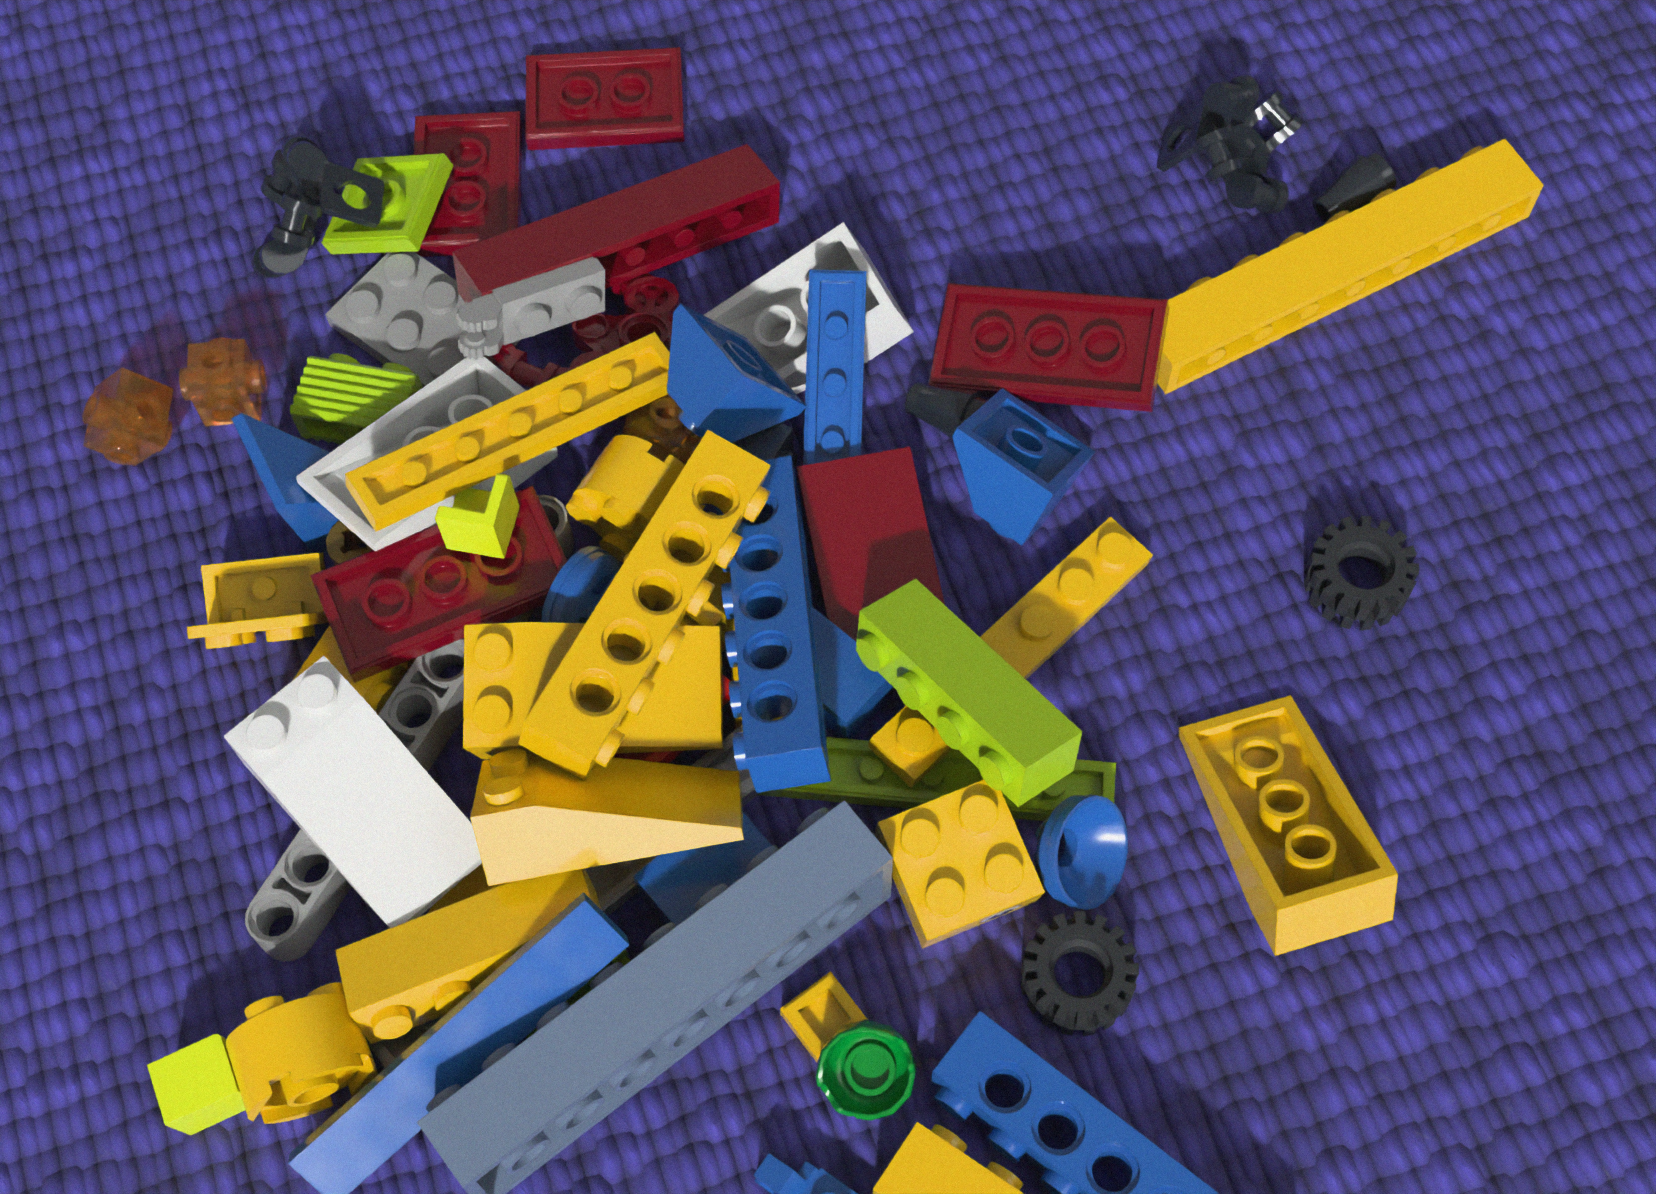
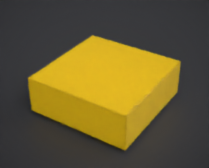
[780,971,868,1062]

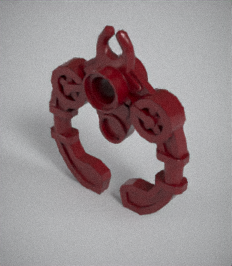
[484,273,679,388]

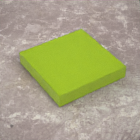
[321,153,454,254]

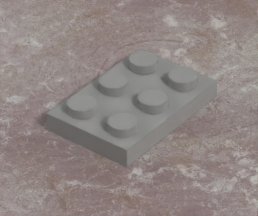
[325,252,520,387]

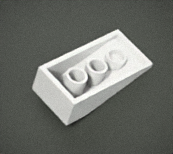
[704,222,914,394]
[296,357,558,551]
[224,656,482,929]

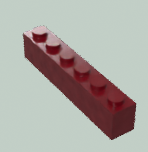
[453,144,780,303]

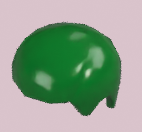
[816,1019,917,1121]

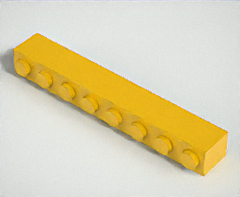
[1157,139,1544,395]

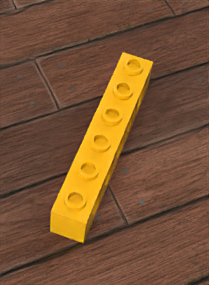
[518,430,771,781]

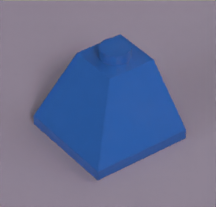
[667,304,807,443]
[952,388,1095,546]
[231,413,340,553]

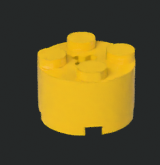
[566,435,706,562]
[225,982,377,1124]

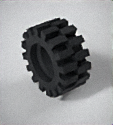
[1304,515,1419,630]
[1020,911,1139,1036]

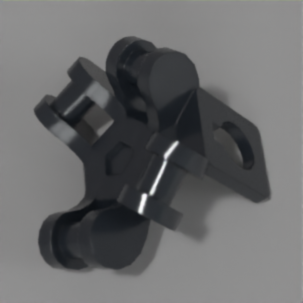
[1157,74,1304,214]
[251,134,384,279]

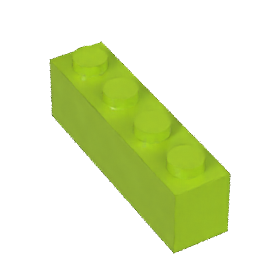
[856,579,1082,807]

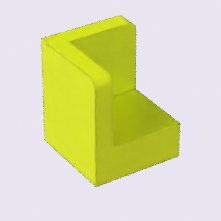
[435,473,519,559]
[147,1034,245,1135]

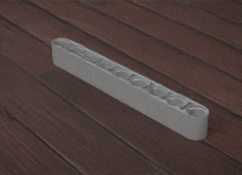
[245,495,574,962]

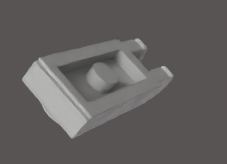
[456,257,605,360]

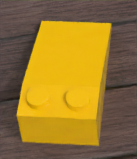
[463,622,724,759]
[1179,695,1398,956]
[470,749,744,886]

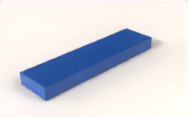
[803,270,867,466]

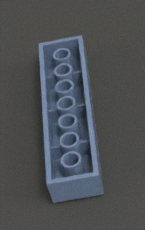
[417,800,893,1194]

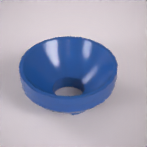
[541,546,621,623]
[1033,794,1128,910]

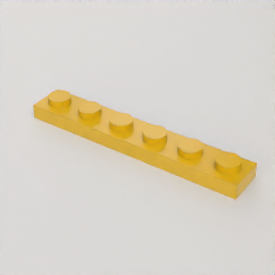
[345,332,670,532]
[868,516,1153,788]

